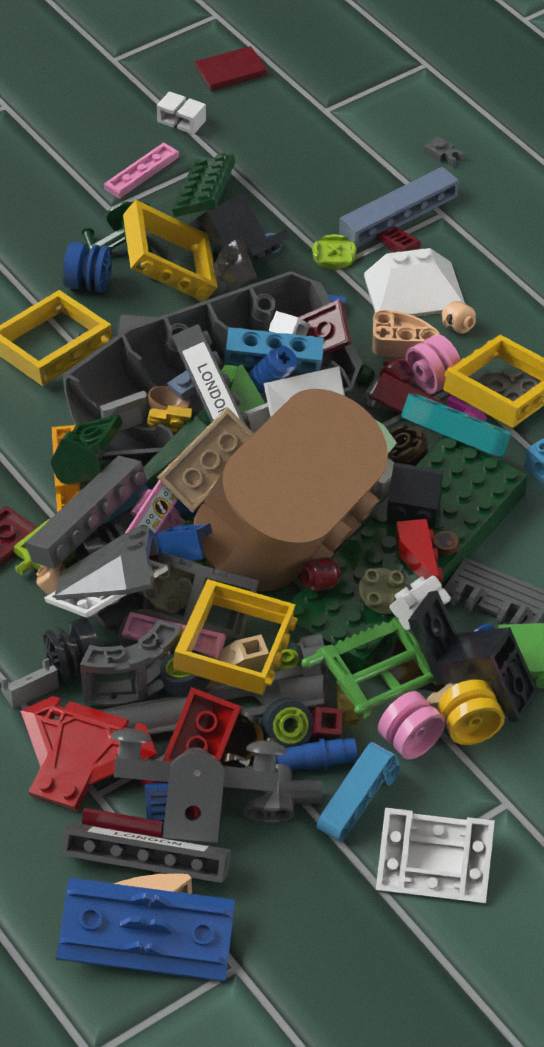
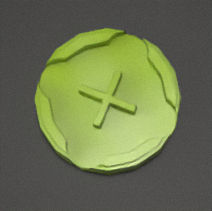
[312,234,357,270]

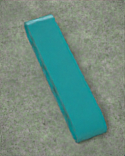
[401,393,511,457]

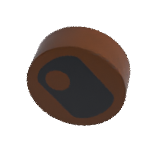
[433,531,458,556]

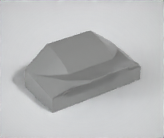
[100,391,149,431]

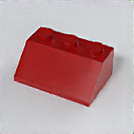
[162,687,241,762]

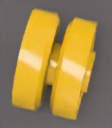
[438,679,505,745]

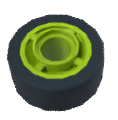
[160,650,211,697]
[262,698,314,748]

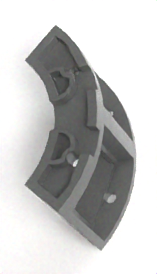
[142,552,259,642]
[80,620,182,707]

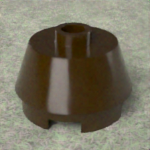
[388,424,429,466]

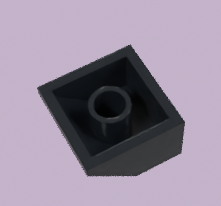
[387,463,443,526]

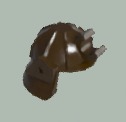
[220,707,277,768]

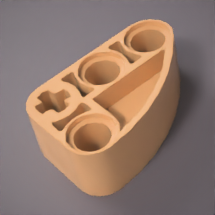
[372,310,440,357]

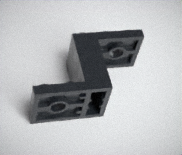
[188,193,289,272]
[408,591,538,722]

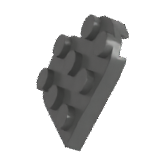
[474,370,543,426]

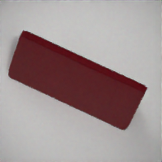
[370,373,446,414]
[82,808,164,838]

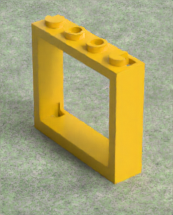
[123,200,218,301]
[0,290,113,386]
[443,335,544,428]
[173,579,298,695]

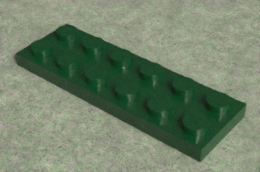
[172,153,236,218]

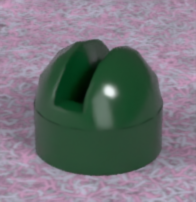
[355,364,375,384]

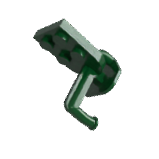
[81,201,157,282]
[51,415,123,486]

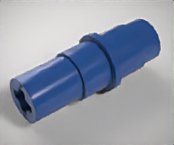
[277,738,358,771]

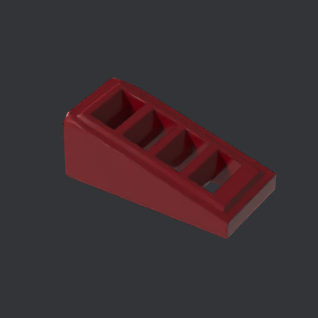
[376,226,421,253]

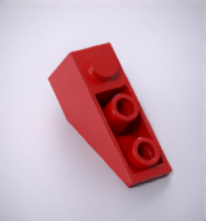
[396,519,443,582]

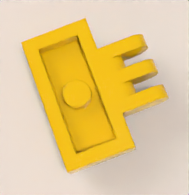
[147,405,192,436]

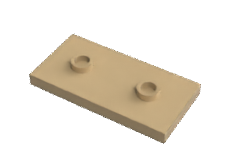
[157,407,254,513]

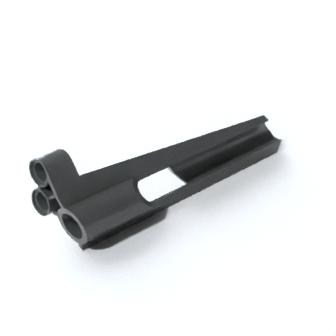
[99,634,329,735]

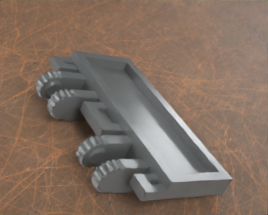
[444,557,544,625]

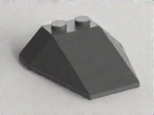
[55,528,160,600]

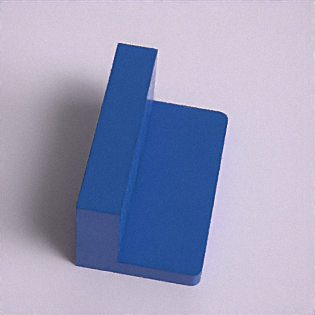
[157,523,213,560]

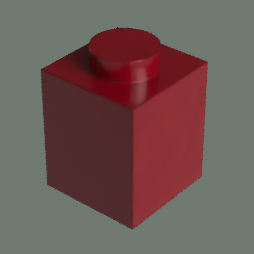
[309,707,343,741]

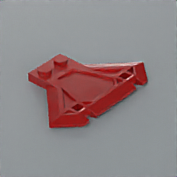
[21,696,157,812]

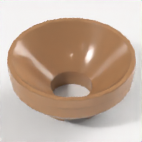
[148,386,191,410]

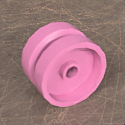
[405,334,461,394]
[378,691,446,760]

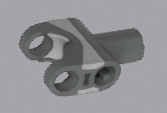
[243,764,322,822]

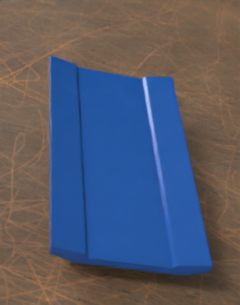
[56,878,235,982]

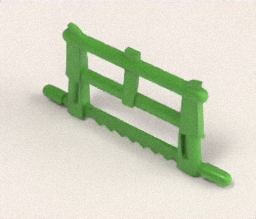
[301,617,437,719]

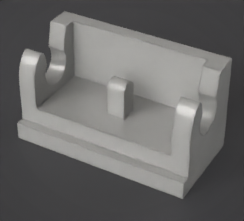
[1,658,59,709]

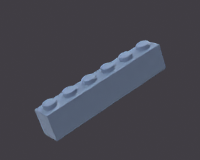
[339,167,459,248]

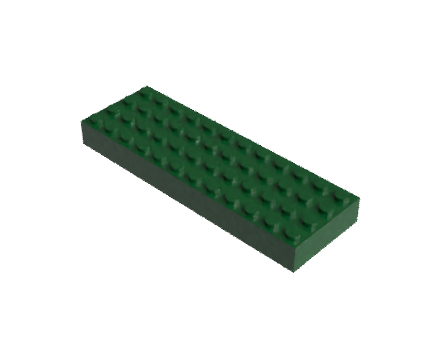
[279,435,527,674]

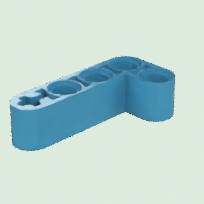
[316,742,400,842]

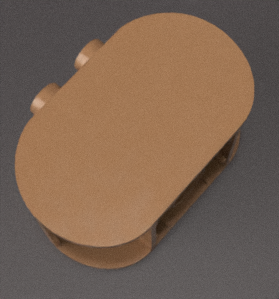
[193,389,388,591]

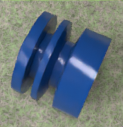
[63,241,112,293]

